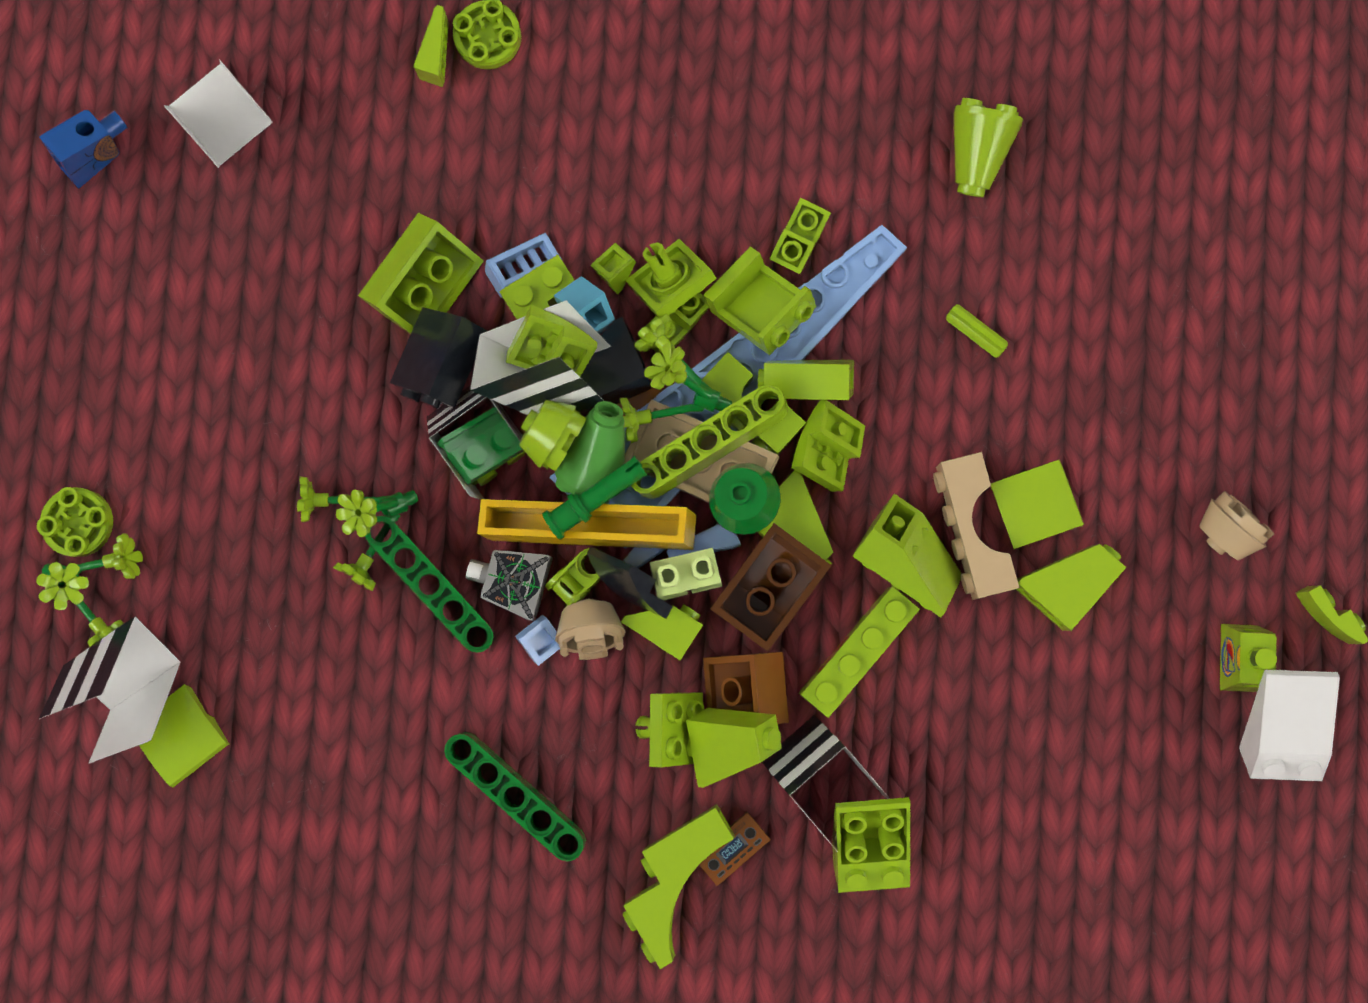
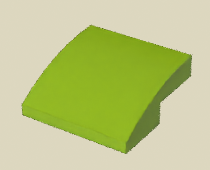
[506,305,597,377]
[791,400,865,492]
[991,460,1084,549]
[139,684,229,788]

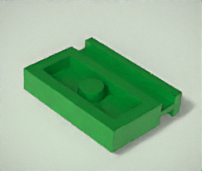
[437,407,523,486]

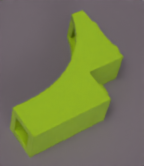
[623,804,735,969]

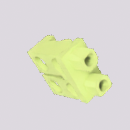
[650,548,722,601]

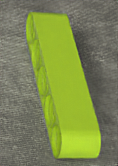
[631,385,788,499]

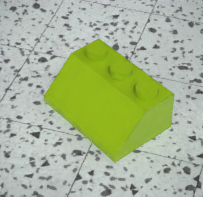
[358,213,483,334]

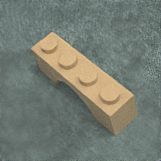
[933,452,1019,600]

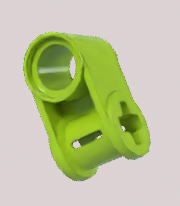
[545,548,605,606]

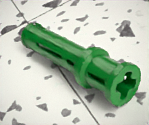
[542,456,648,540]

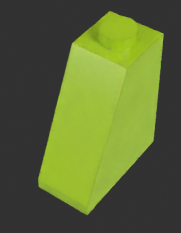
[758,360,854,400]
[757,470,833,565]
[1016,544,1126,631]
[686,708,782,788]

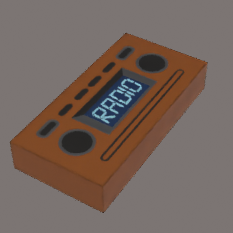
[699,811,771,886]

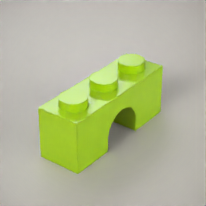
[702,352,806,455]

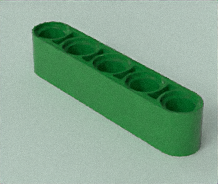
[365,516,493,653]
[444,732,586,861]

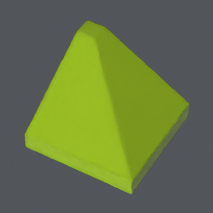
[590,243,636,295]

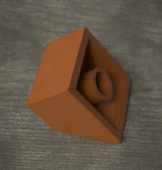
[703,652,789,724]

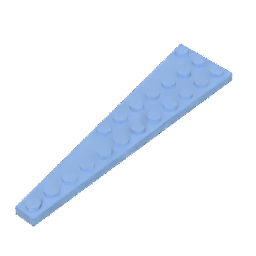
[549,225,907,549]

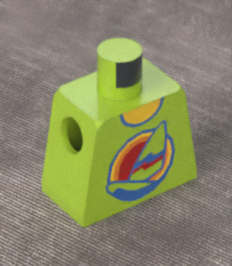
[1220,624,1277,692]

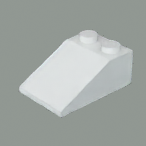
[1239,670,1340,781]

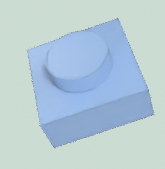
[515,615,560,666]

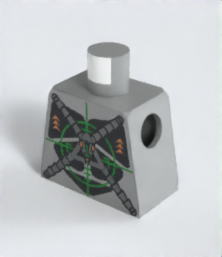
[466,550,553,621]

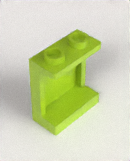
[704,246,817,356]

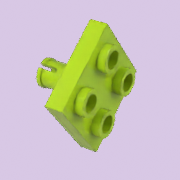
[625,239,717,318]
[636,692,704,767]

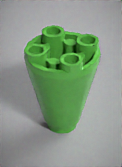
[555,401,625,504]

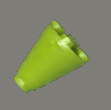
[954,98,1023,198]

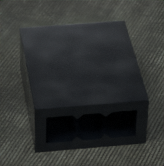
[390,307,487,409]

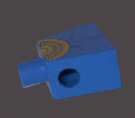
[39,110,128,189]

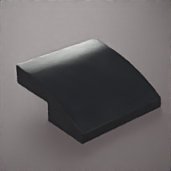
[587,547,673,619]

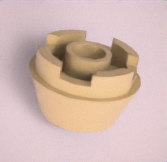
[1199,491,1274,560]
[555,599,626,660]

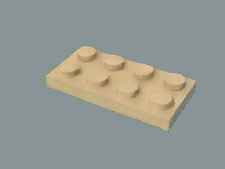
[625,399,779,503]

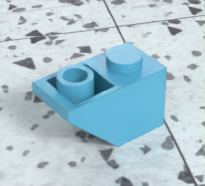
[554,276,615,334]

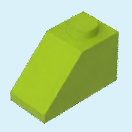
[621,604,703,660]

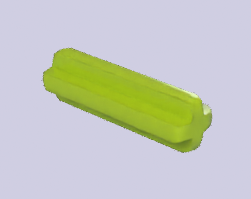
[946,304,1008,358]

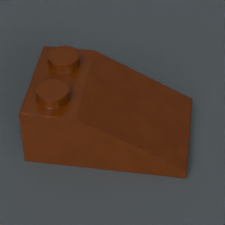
[711,523,832,651]

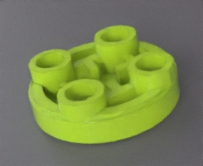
[453,0,521,69]
[37,487,113,557]

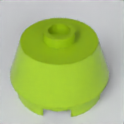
[519,400,586,471]

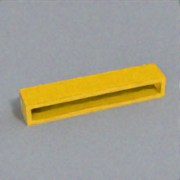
[477,499,696,550]

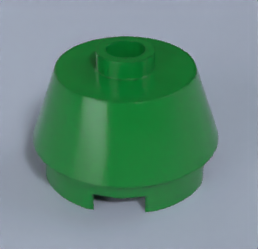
[709,463,781,534]

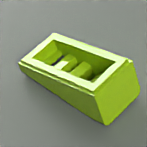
[414,5,449,87]

